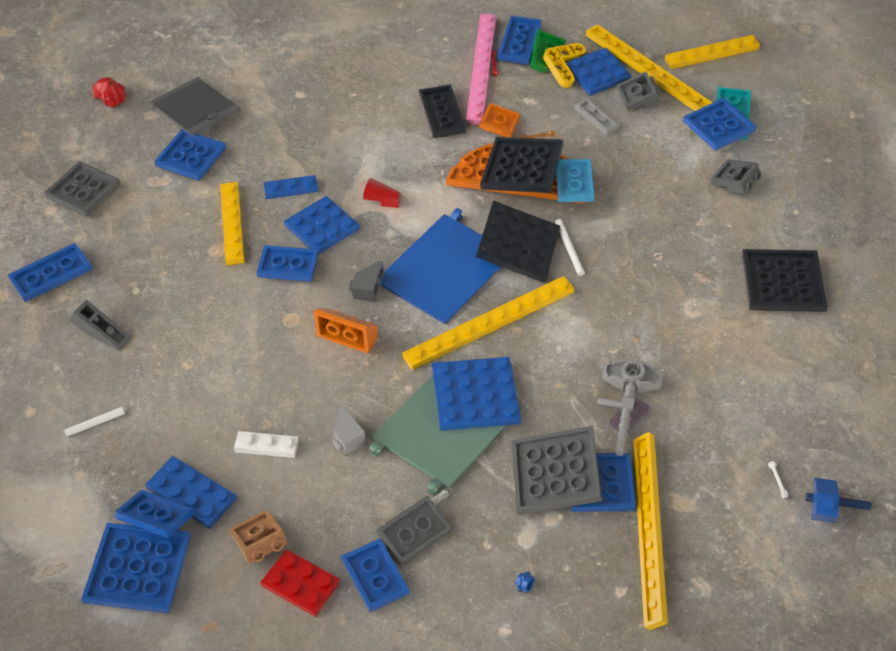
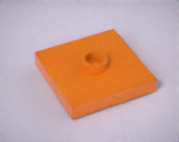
[479,103,521,138]

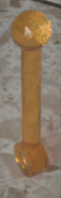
[521,130,555,138]

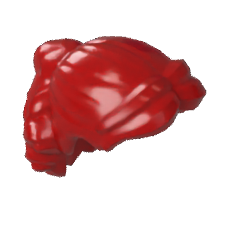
[92,77,127,108]

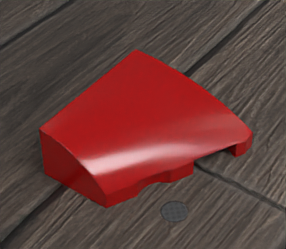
[363,178,401,208]

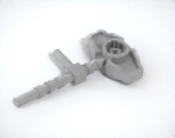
[597,359,663,456]

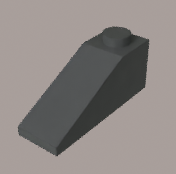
[70,299,131,350]

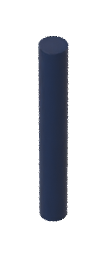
[805,493,871,510]

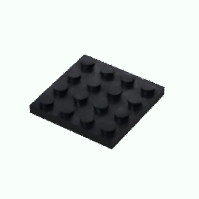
[480,137,564,193]
[475,200,560,283]
[742,249,827,312]

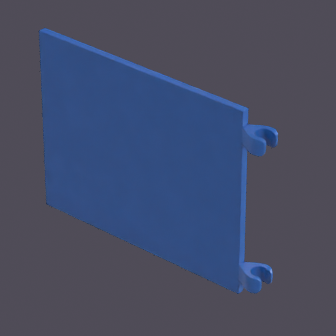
[380,208,501,324]

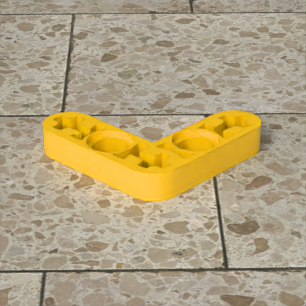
[543,43,586,88]

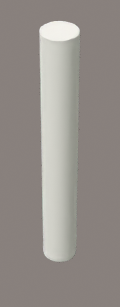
[64,407,125,437]

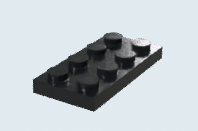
[419,84,466,138]

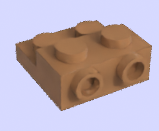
[229,510,288,564]

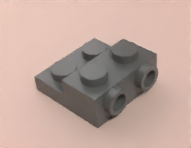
[616,71,661,111]
[710,159,761,195]

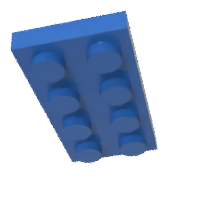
[498,15,542,65]
[8,243,92,302]
[145,456,237,529]

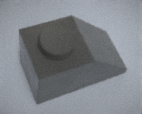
[349,261,385,302]

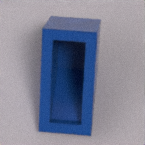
[811,478,839,523]

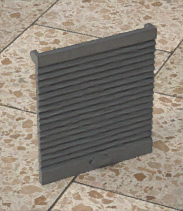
[150,77,240,136]

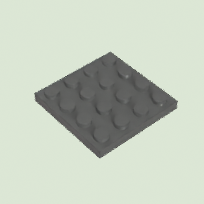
[512,426,602,515]

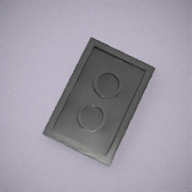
[376,495,453,566]

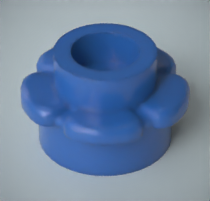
[516,571,535,593]

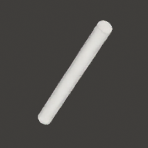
[555,219,585,276]

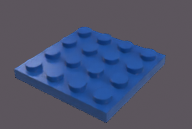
[432,357,521,431]
[81,523,191,613]

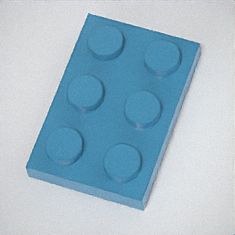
[556,159,594,202]

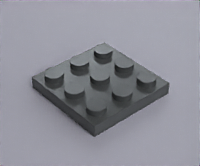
[44,161,120,216]

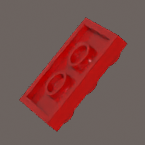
[260,549,340,617]

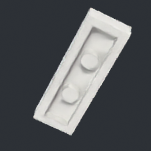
[234,431,299,458]

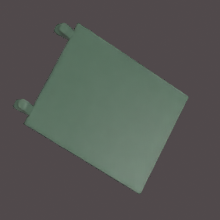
[369,375,523,495]

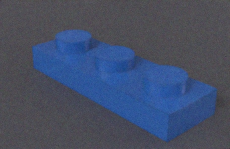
[264,175,318,199]

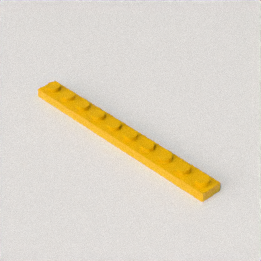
[586,24,713,111]
[402,276,574,370]
[633,432,668,630]

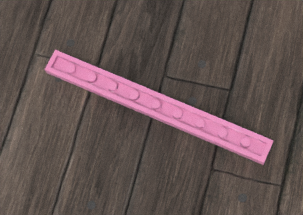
[466,14,496,125]

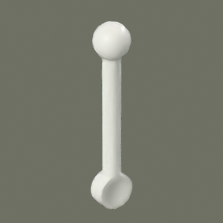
[768,461,788,499]

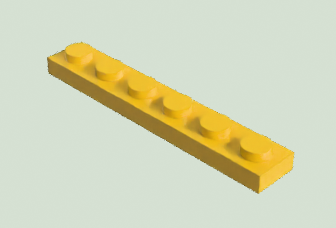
[665,35,760,69]
[220,182,245,265]

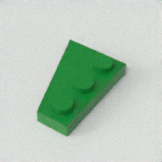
[530,29,567,73]

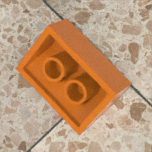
[314,308,378,354]

